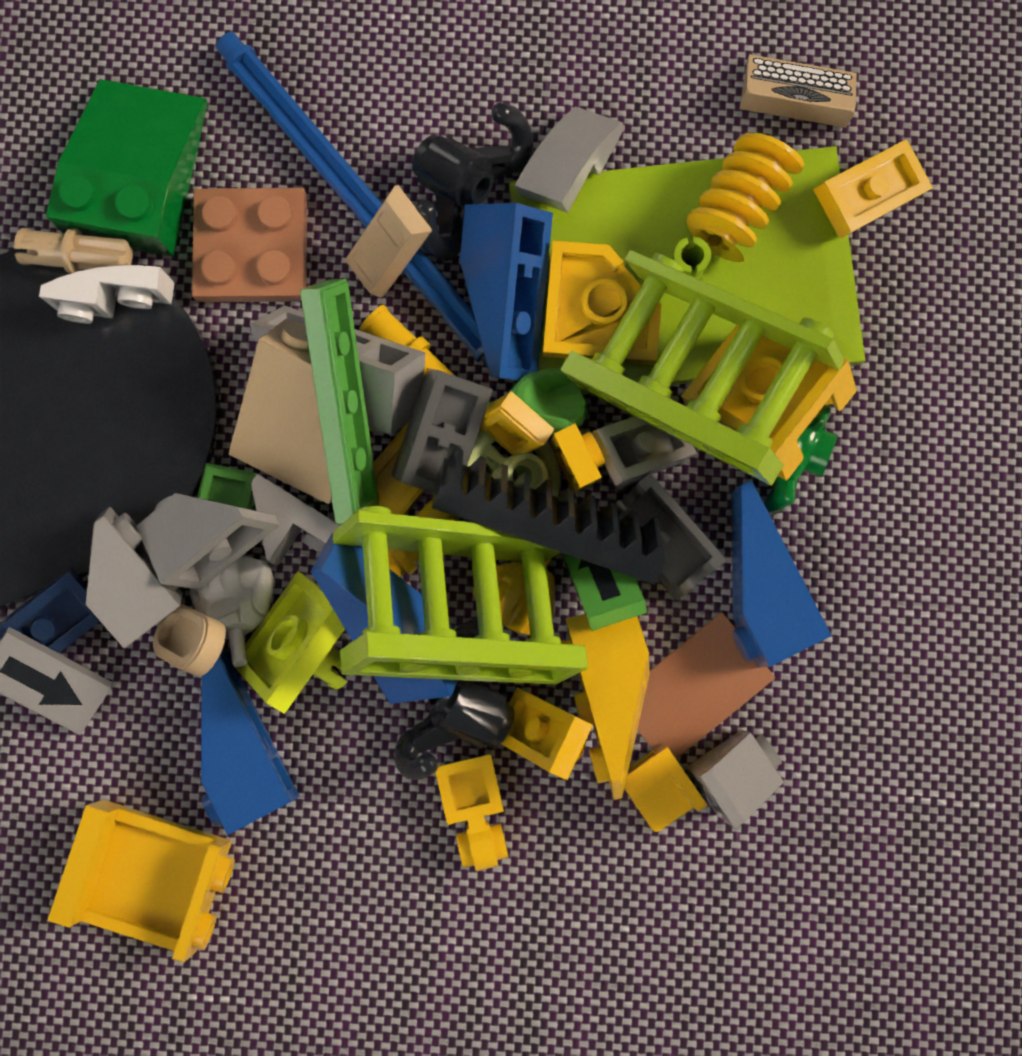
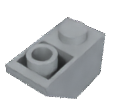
[86,507,183,648]

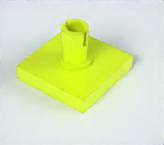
[235,571,352,714]

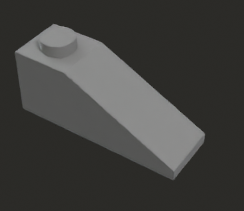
[251,305,425,435]

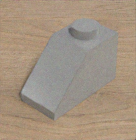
[136,493,280,589]
[685,730,784,829]

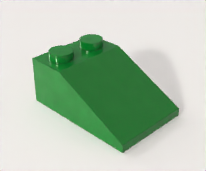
[46,79,208,257]

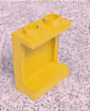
[47,800,235,963]

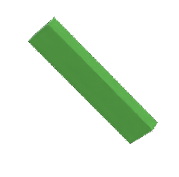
[300,279,379,524]

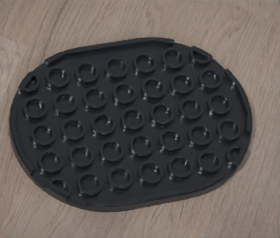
[0,249,220,610]

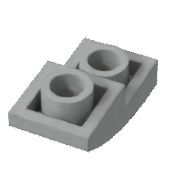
[515,106,625,213]

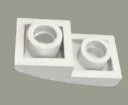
[39,265,175,324]

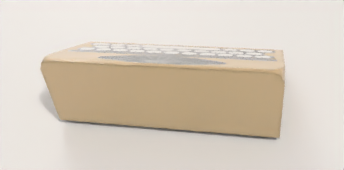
[739,54,857,128]

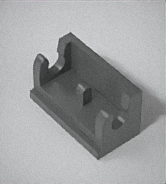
[391,368,493,493]
[615,473,727,601]

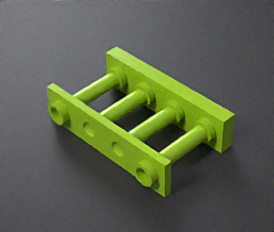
[560,250,845,486]
[333,506,588,684]

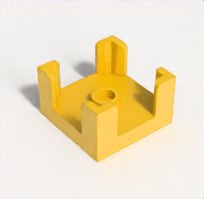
[681,325,857,481]

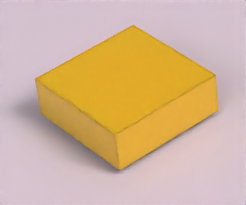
[480,391,554,455]

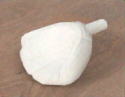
[189,556,274,667]

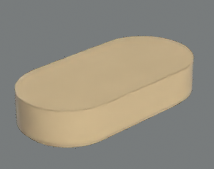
[153,604,226,677]

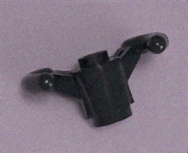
[412,102,534,261]
[394,619,515,780]

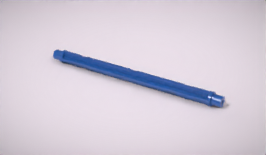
[216,32,488,368]

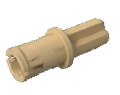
[14,228,133,274]

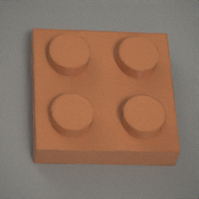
[192,188,307,302]

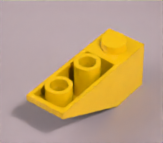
[561,614,650,800]

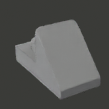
[592,416,697,493]
[251,474,340,566]

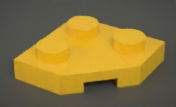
[543,240,662,366]

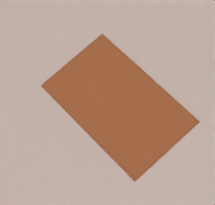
[637,612,776,759]

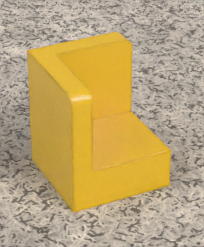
[624,744,708,832]

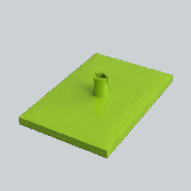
[509,146,866,395]

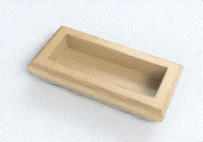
[345,185,432,298]

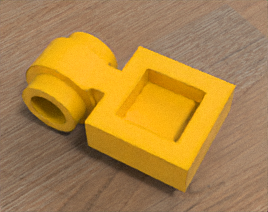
[435,754,509,871]

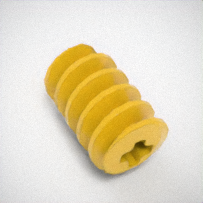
[686,133,805,262]

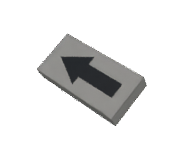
[0,627,112,735]

